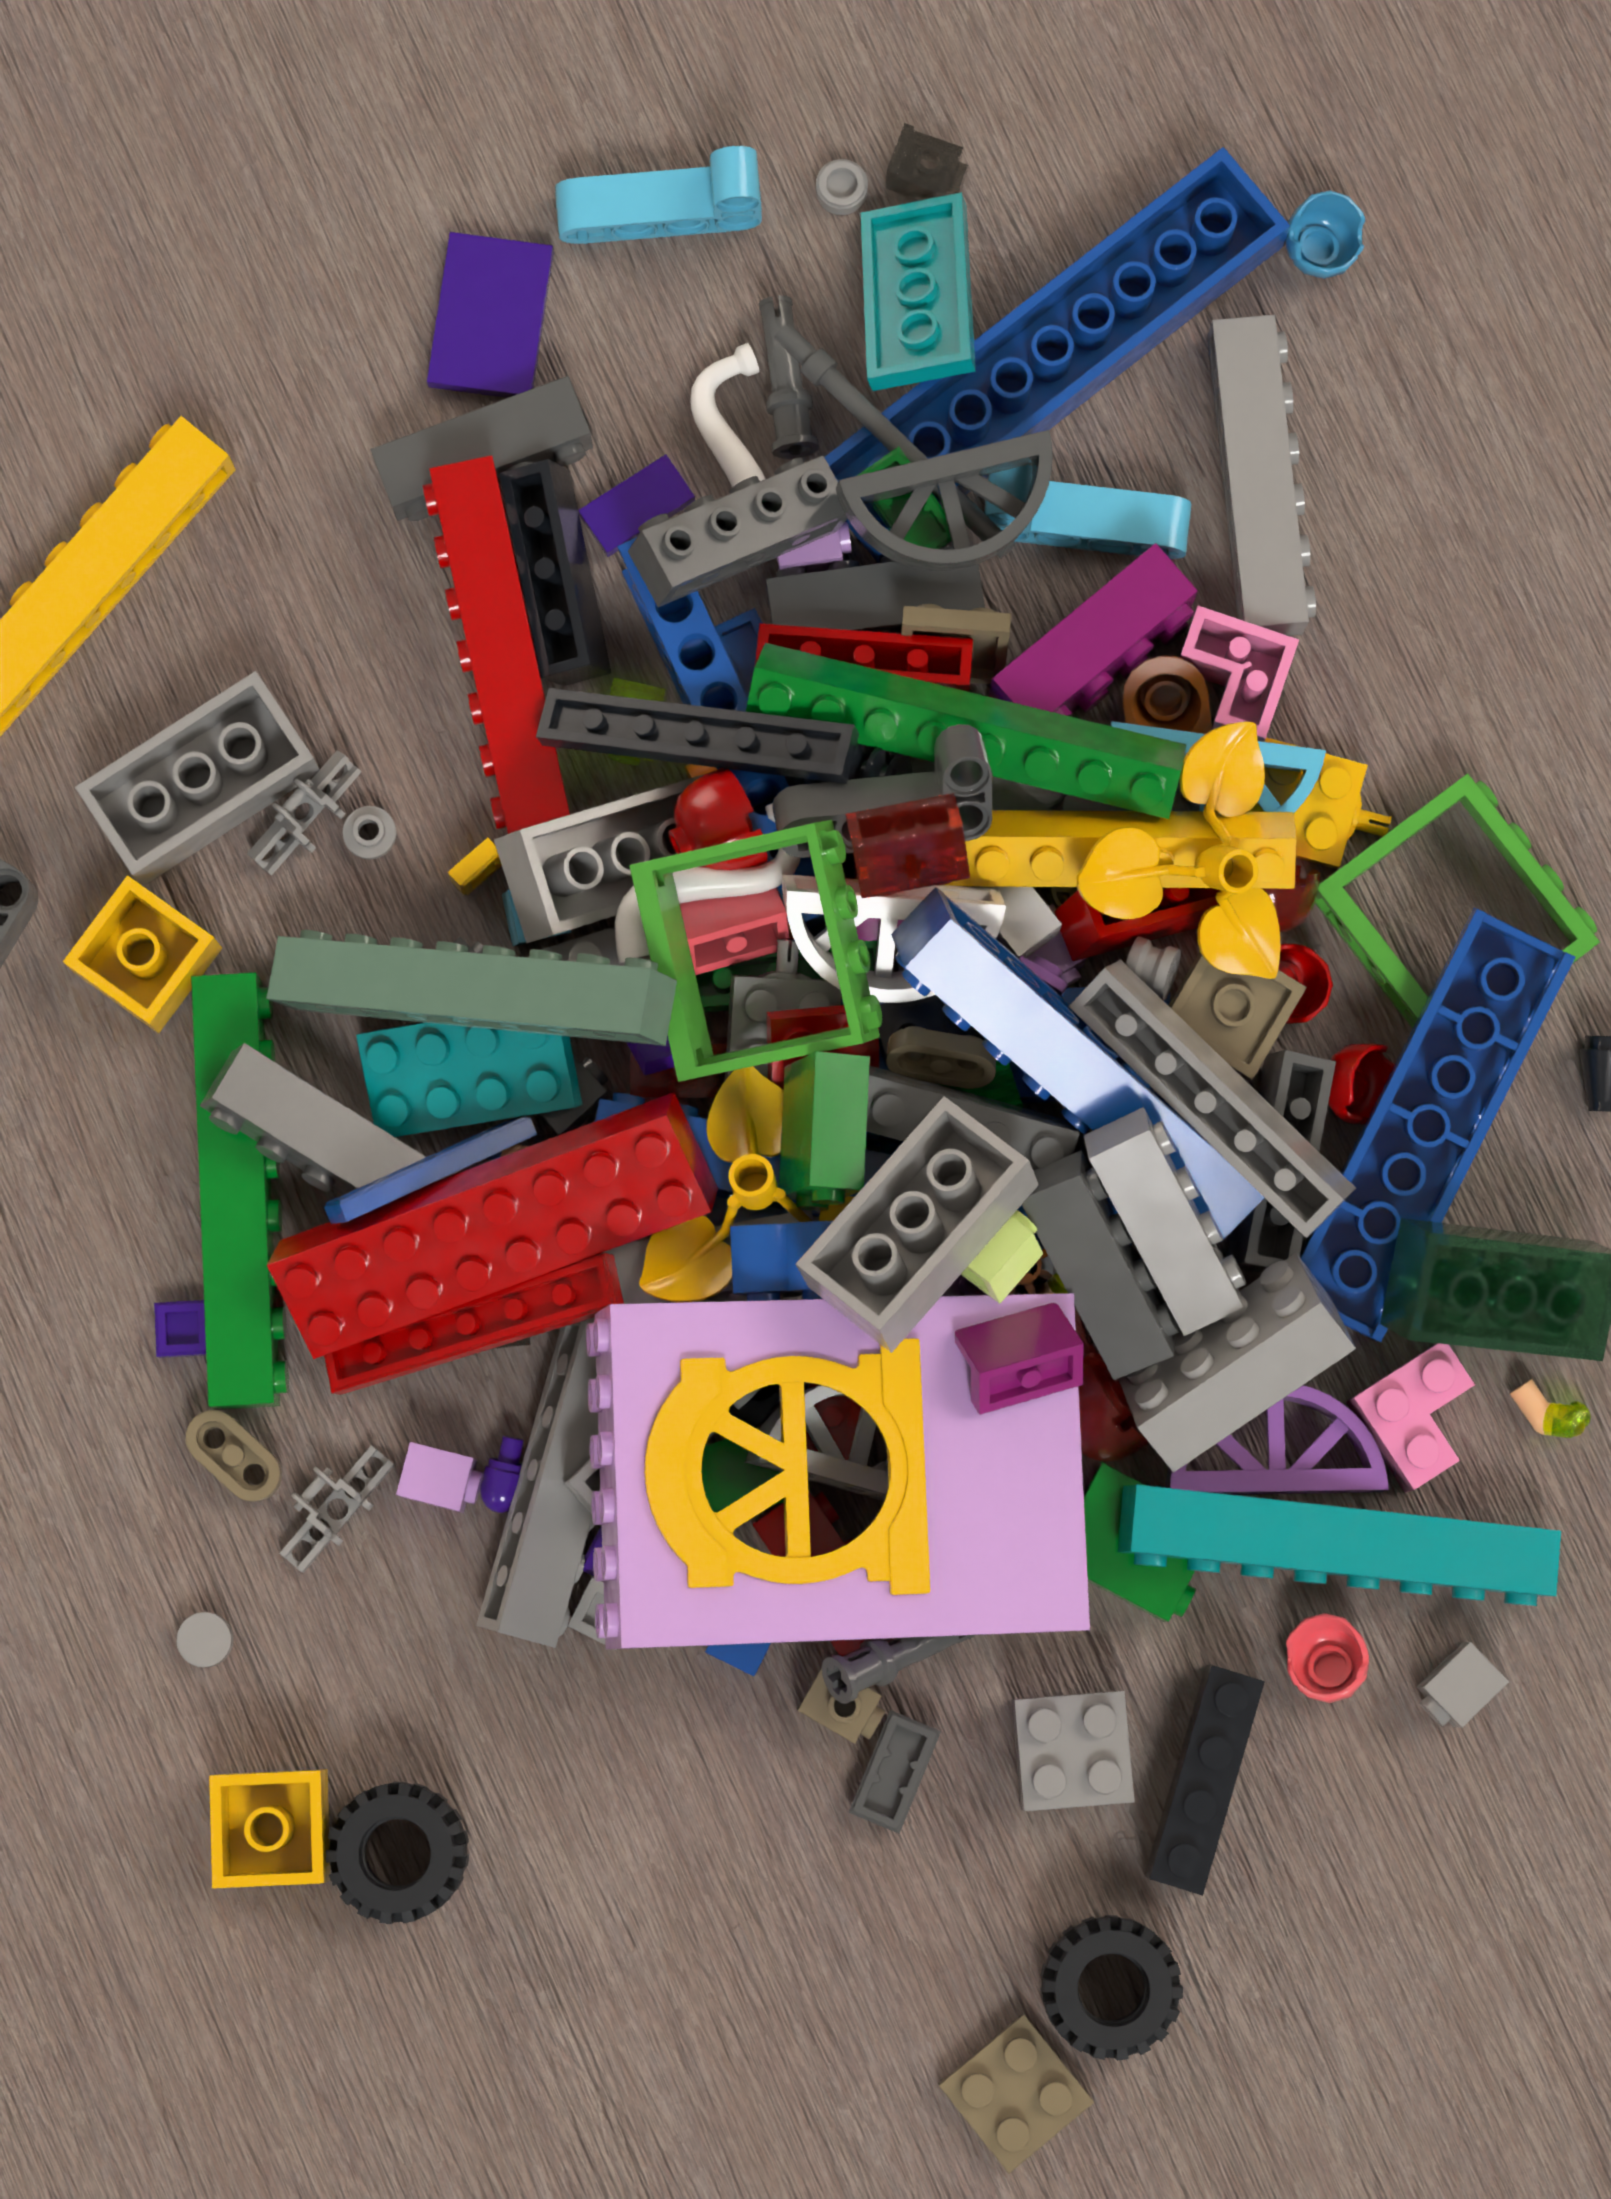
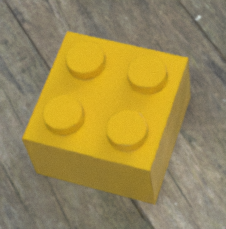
[63,875,222,1034]
[209,1769,331,1888]

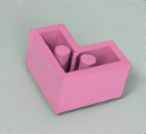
[1180,606,1299,742]
[1346,1339,1475,1493]

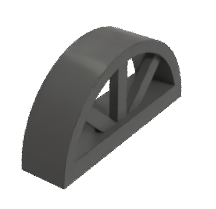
[835,430,1053,571]

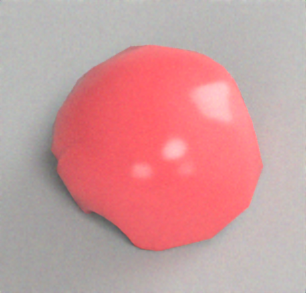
[1286,1613,1369,1703]

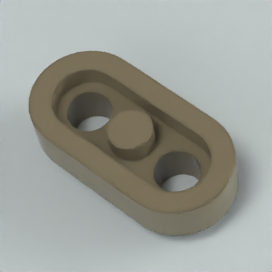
[886,1026,996,1089]
[186,1410,282,1502]

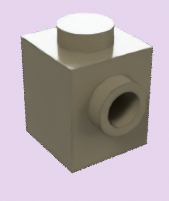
[797,1668,885,1744]

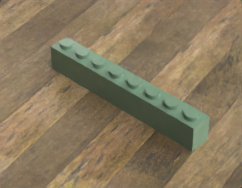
[266,930,677,1046]

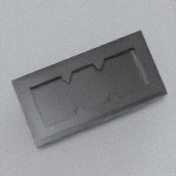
[849,1710,941,1834]

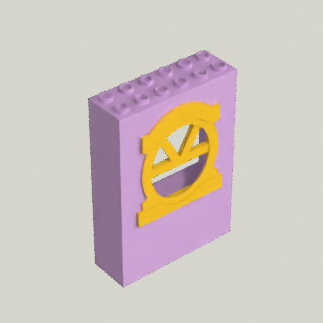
[586,1293,1090,1649]

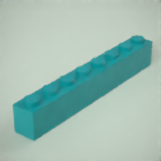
[1117,1485,1561,1606]

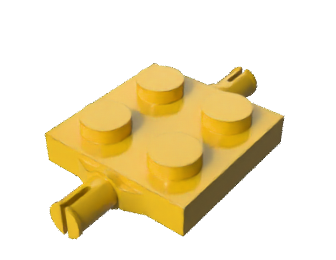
[1248,737,1392,869]

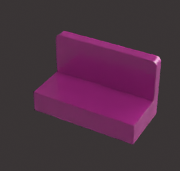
[955,1303,1084,1415]

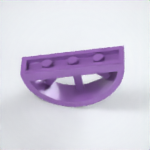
[1165,1385,1389,1495]

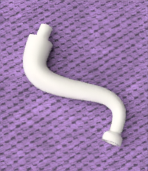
[690,343,766,487]
[615,803,801,965]

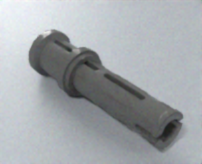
[759,295,819,459]
[822,1635,975,1704]

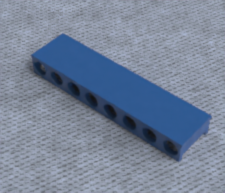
[617,537,826,936]
[1299,908,1576,1342]

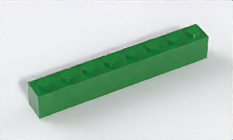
[746,643,1186,819]
[191,972,289,1410]

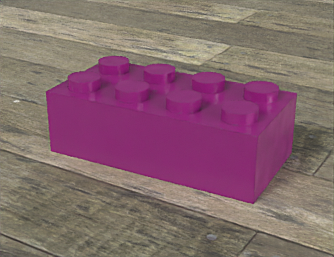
[989,543,1198,717]

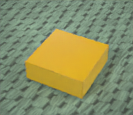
[448,837,502,895]

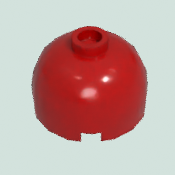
[669,768,767,870]

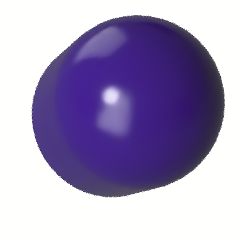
[480,1436,524,1513]

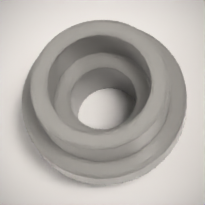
[343,806,397,860]

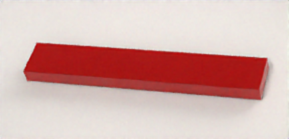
[324,1253,624,1395]

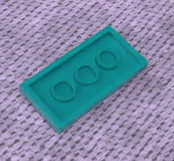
[860,192,976,391]
[356,1022,583,1137]

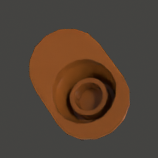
[1123,655,1212,780]

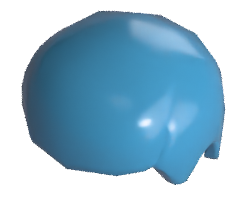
[1285,190,1366,279]

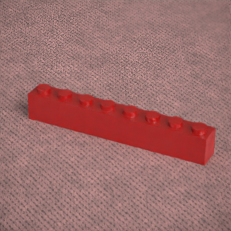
[422,455,570,834]

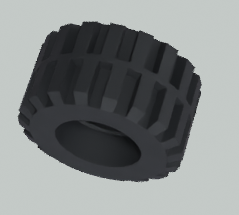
[326,1782,470,1924]
[1040,1915,1183,2061]

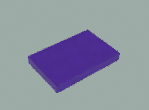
[427,232,554,398]

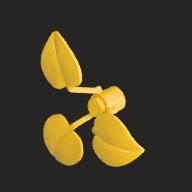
[1076,721,1280,979]
[639,1066,854,1303]

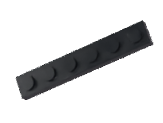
[536,688,859,784]

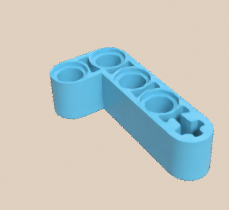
[555,146,762,244]
[984,465,1192,559]

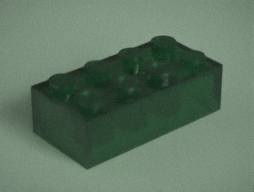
[1380,1218,1611,1361]

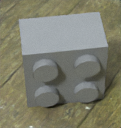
[1011,1691,1135,1811]

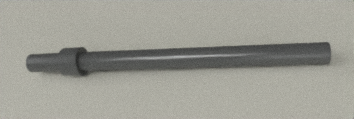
[774,323,1015,559]

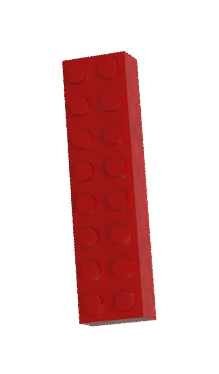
[267,1092,718,1359]

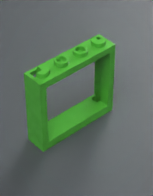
[1309,773,1600,1029]
[629,820,882,1082]

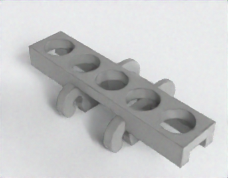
[247,750,362,876]
[279,1445,395,1573]

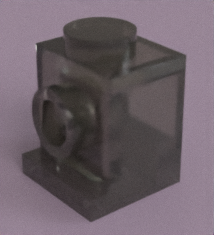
[886,123,969,200]

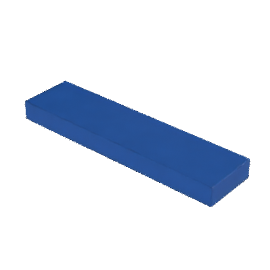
[324,1116,538,1224]

